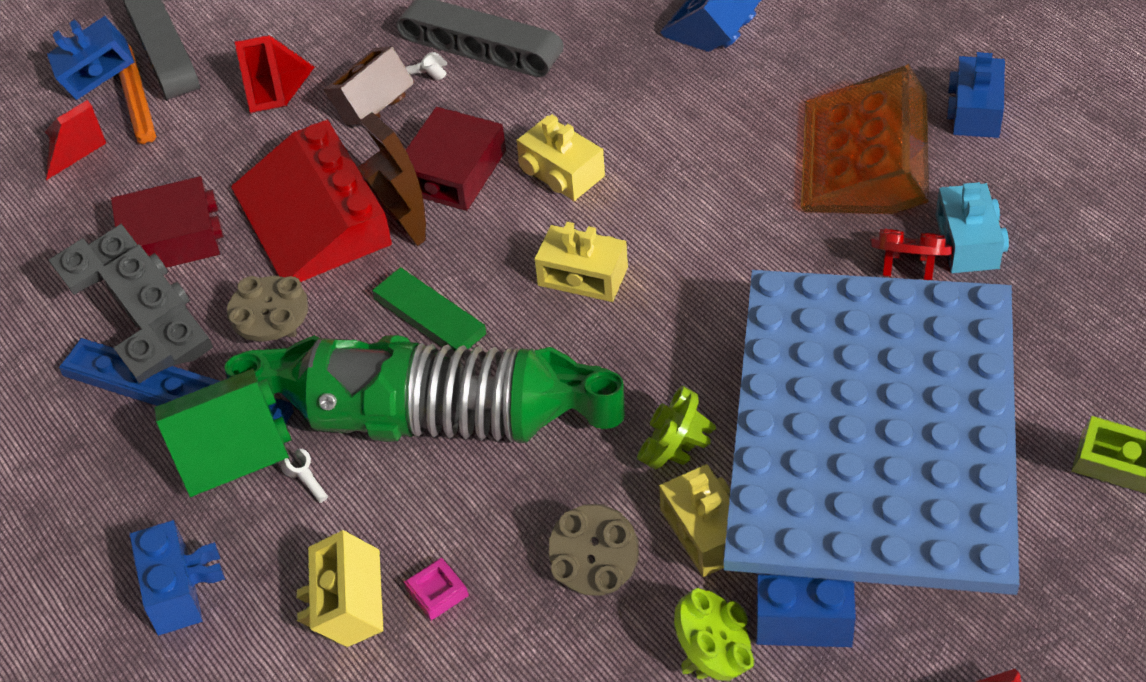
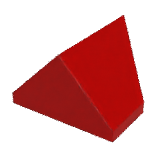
[235,35,315,113]
[45,100,106,180]

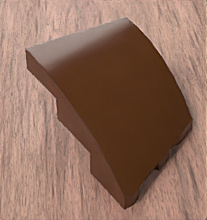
[357,112,426,246]

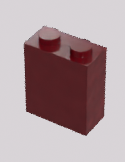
[406,106,506,211]
[111,176,224,268]

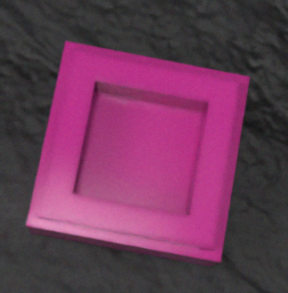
[404,557,469,621]

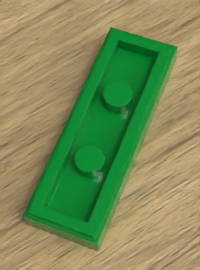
[372,267,486,352]

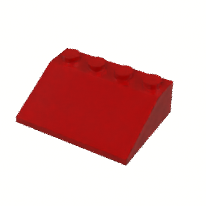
[231,119,392,282]

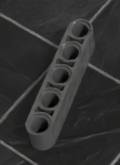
[122,0,201,100]
[396,0,564,77]

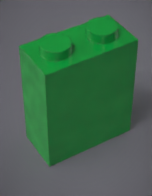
[155,369,292,497]

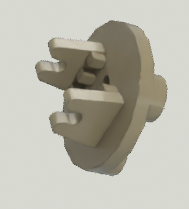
[227,276,308,342]
[549,504,639,596]

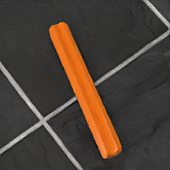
[119,45,156,145]

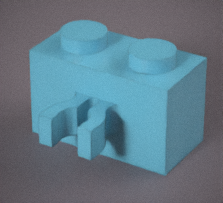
[935,182,1009,273]

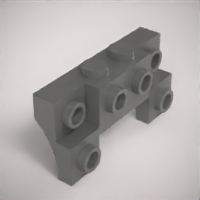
[49,224,213,384]

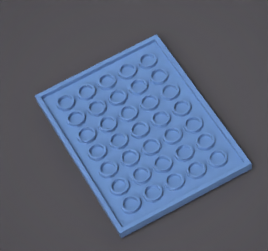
[724,270,1019,595]

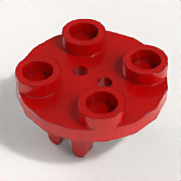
[870,229,953,280]

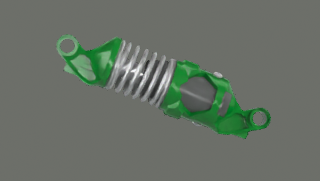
[224,335,625,443]

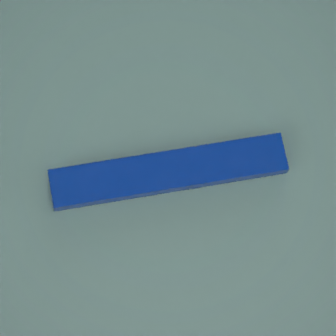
[59,338,294,423]

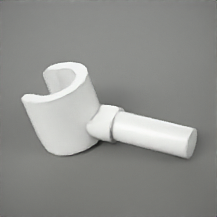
[405,52,448,80]
[281,449,328,503]

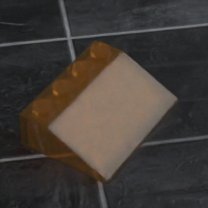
[801,64,929,214]

